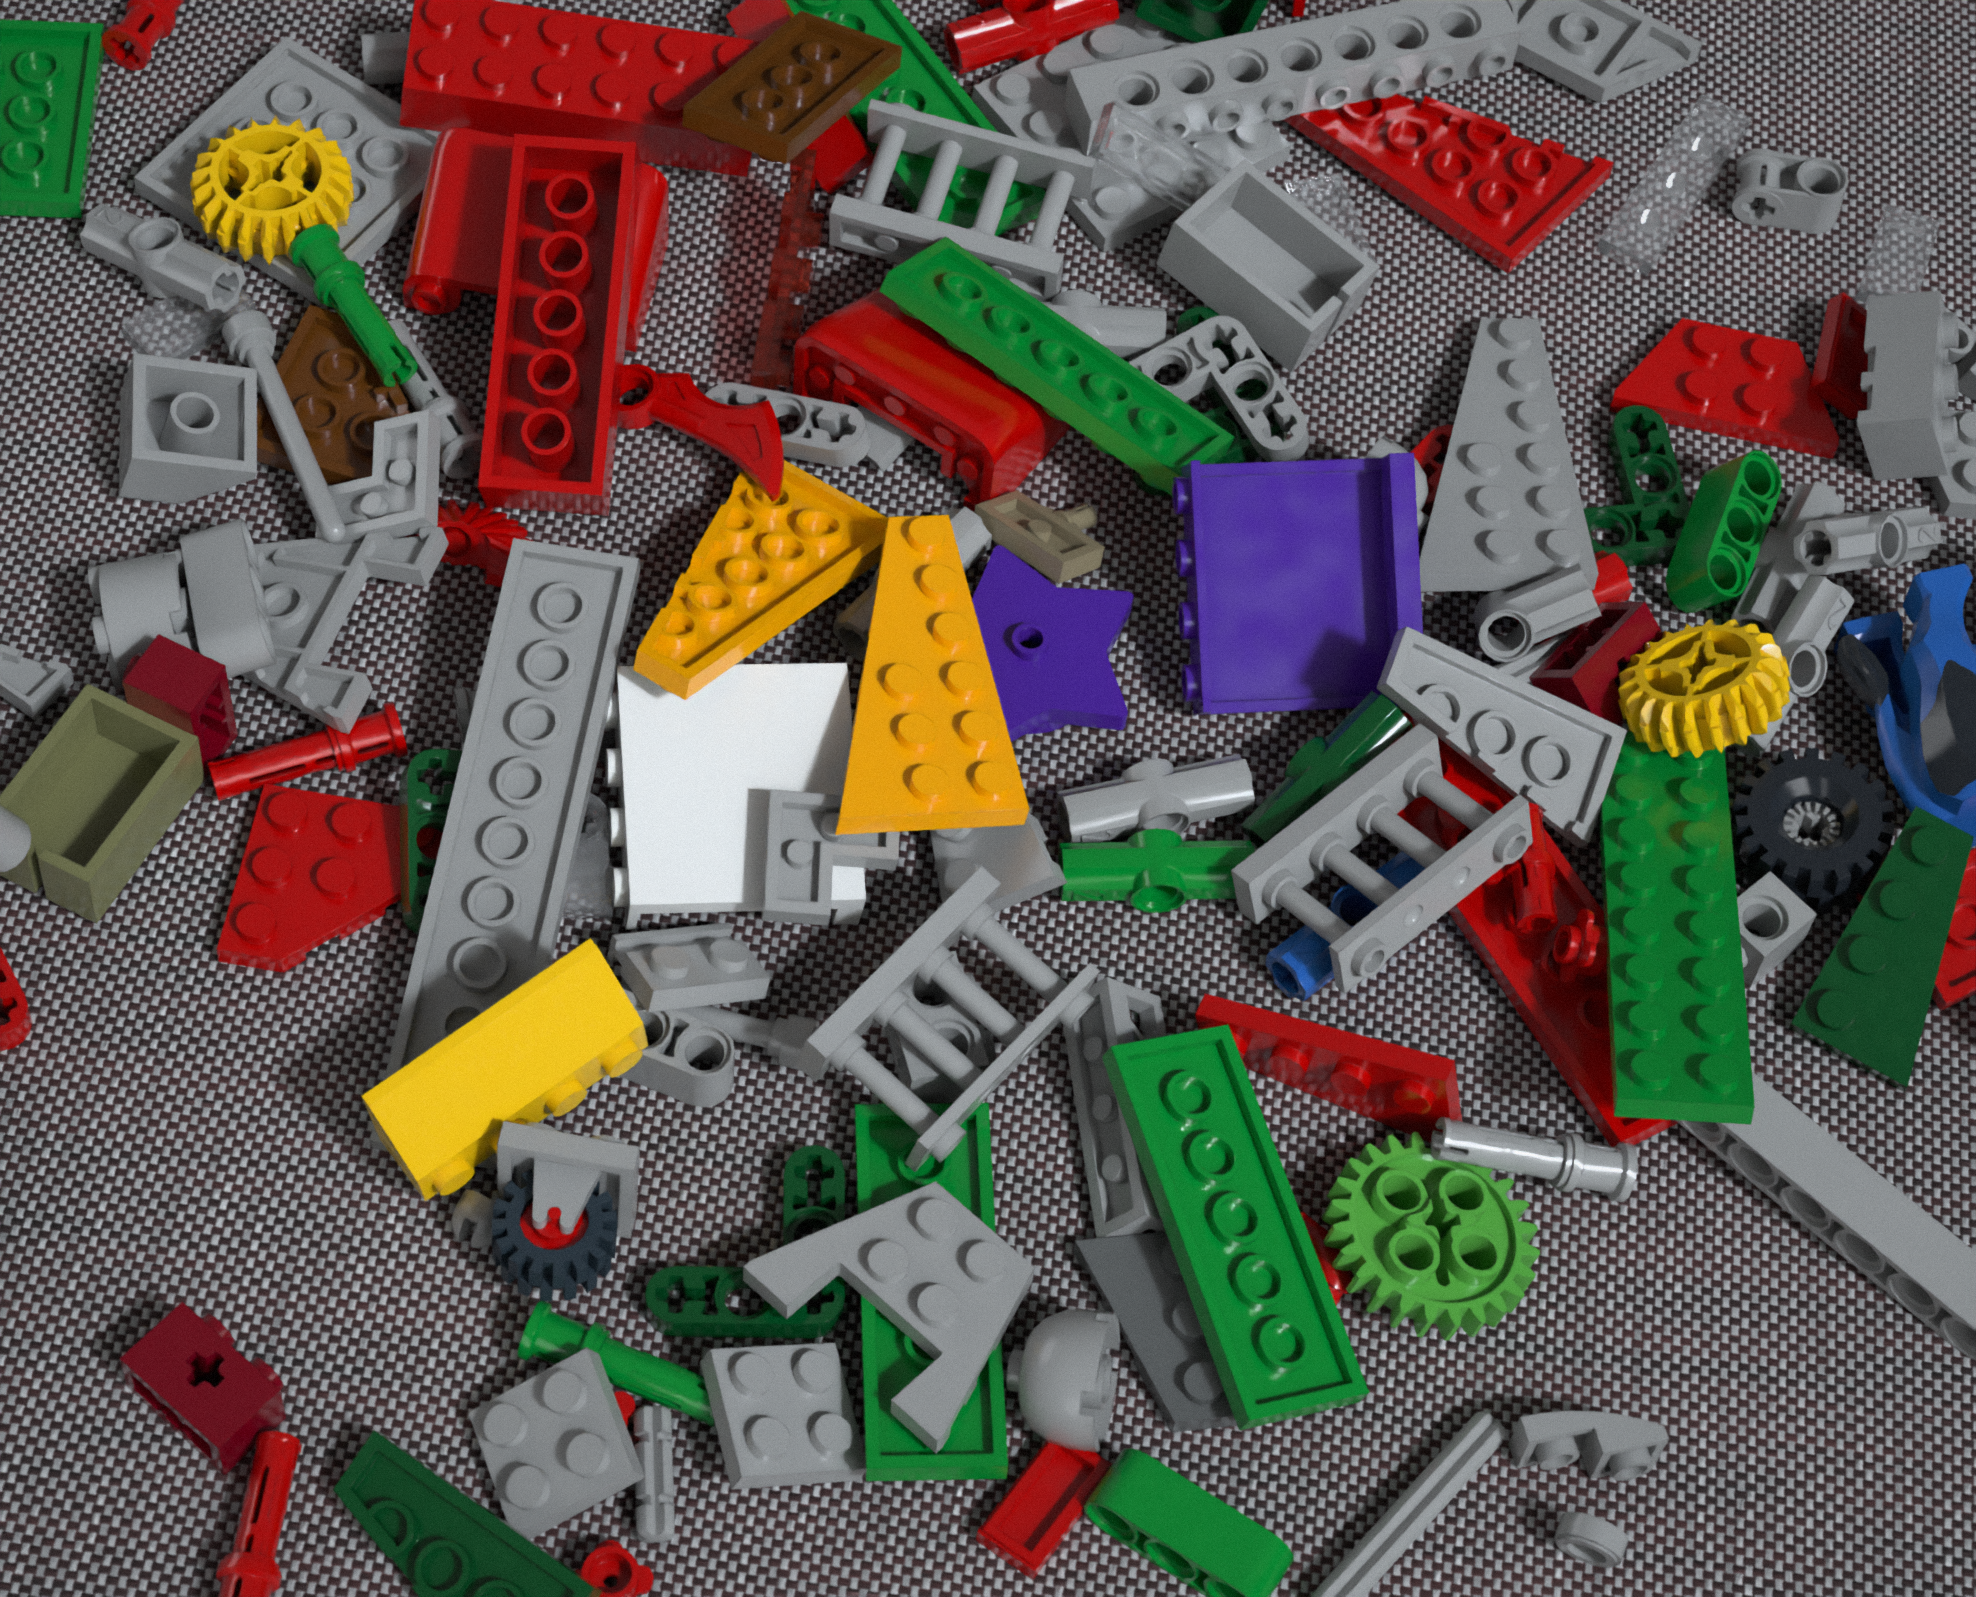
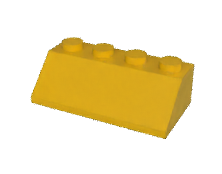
[361,938,648,1202]

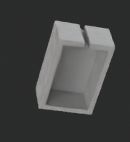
[1156,159,1380,373]

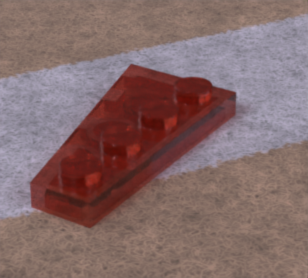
[751,148,824,391]

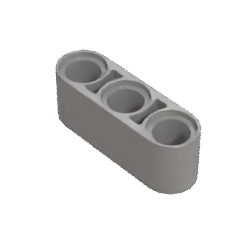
[180,518,277,679]
[619,989,735,1108]

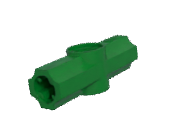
[1058,828,1255,913]

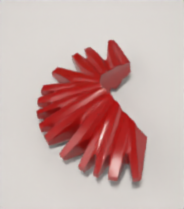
[404,500,532,587]

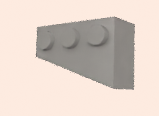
[1857,290,1959,481]

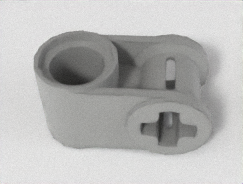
[1732,149,1848,234]

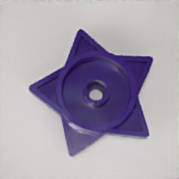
[972,545,1134,742]

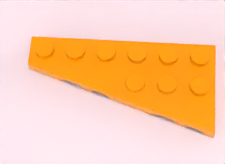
[633,460,888,700]
[835,515,1029,835]

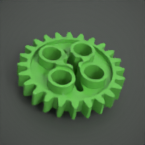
[1322,1132,1540,1340]

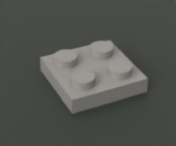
[700,1343,865,1489]
[468,1348,645,1539]

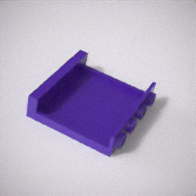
[1172,453,1423,716]

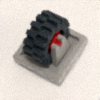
[491,1121,640,1302]

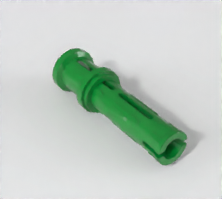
[288,224,418,387]
[517,1300,715,1427]

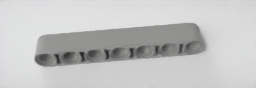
[1675,1072,1976,1360]

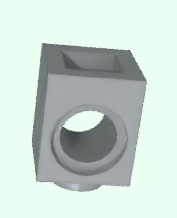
[1737,871,1817,988]

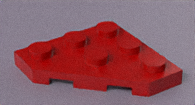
[216,783,443,973]

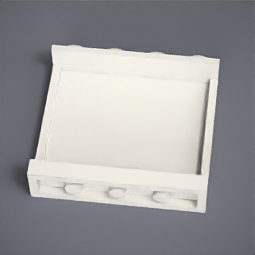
[605,663,866,930]

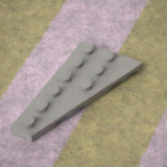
[1419,318,1598,592]

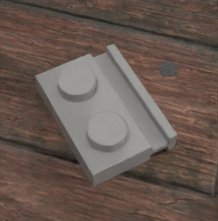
[607,922,771,1013]

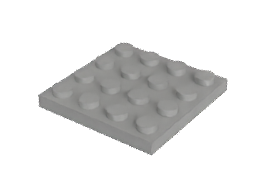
[972,8,1291,253]
[134,36,441,306]

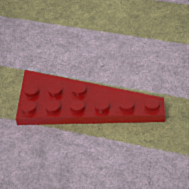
[1283,94,1614,274]

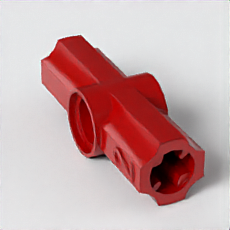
[943,0,1119,75]

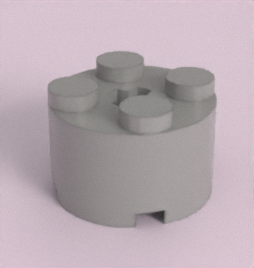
[88,551,201,691]

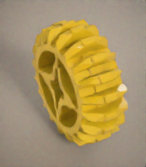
[190,115,354,266]
[1618,619,1790,758]

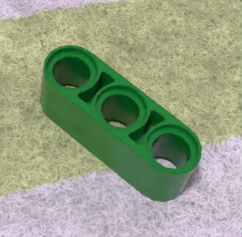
[1665,450,1782,613]
[1084,1448,1294,1597]

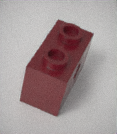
[1529,601,1662,727]
[122,634,238,783]
[120,1302,286,1476]

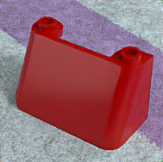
[402,127,669,352]
[793,287,1070,512]

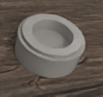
[1554,1512,1629,1568]

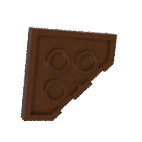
[257,305,410,485]

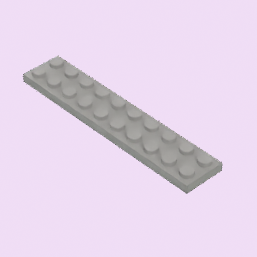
[369,538,640,1170]

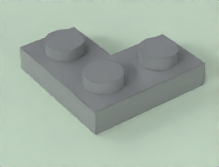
[315,409,441,545]
[762,789,900,926]

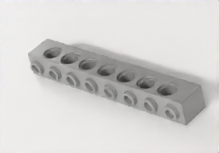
[1064,0,1522,158]

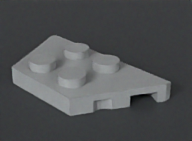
[1506,0,1702,104]

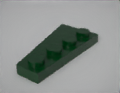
[1789,806,1974,1092]
[333,1430,602,1597]

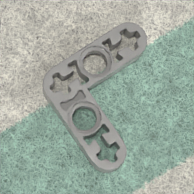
[1128,316,1309,462]

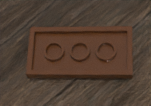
[682,11,902,164]

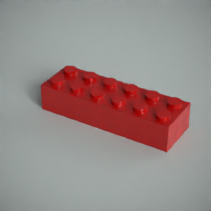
[399,0,762,177]
[478,134,642,516]

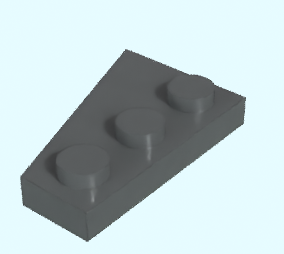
[1073,1232,1237,1433]

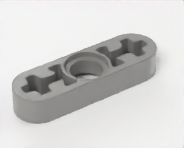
[705,382,871,467]

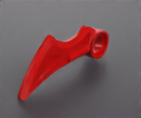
[617,364,784,502]

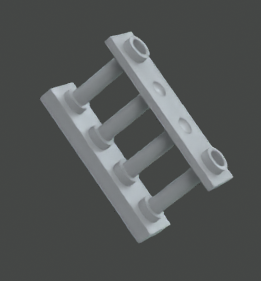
[829,99,1096,302]
[1231,723,1533,994]
[796,866,1100,1172]

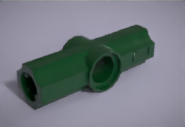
[1241,691,1412,849]

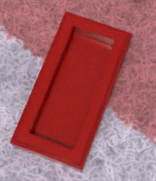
[1810,292,1868,420]
[975,1441,1112,1580]

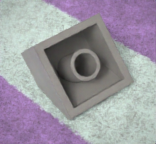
[119,353,257,504]

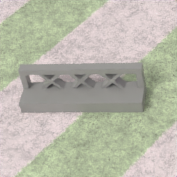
[1063,977,1167,1238]

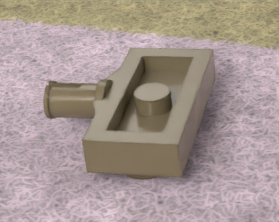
[974,490,1105,584]

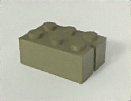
[0,683,205,924]

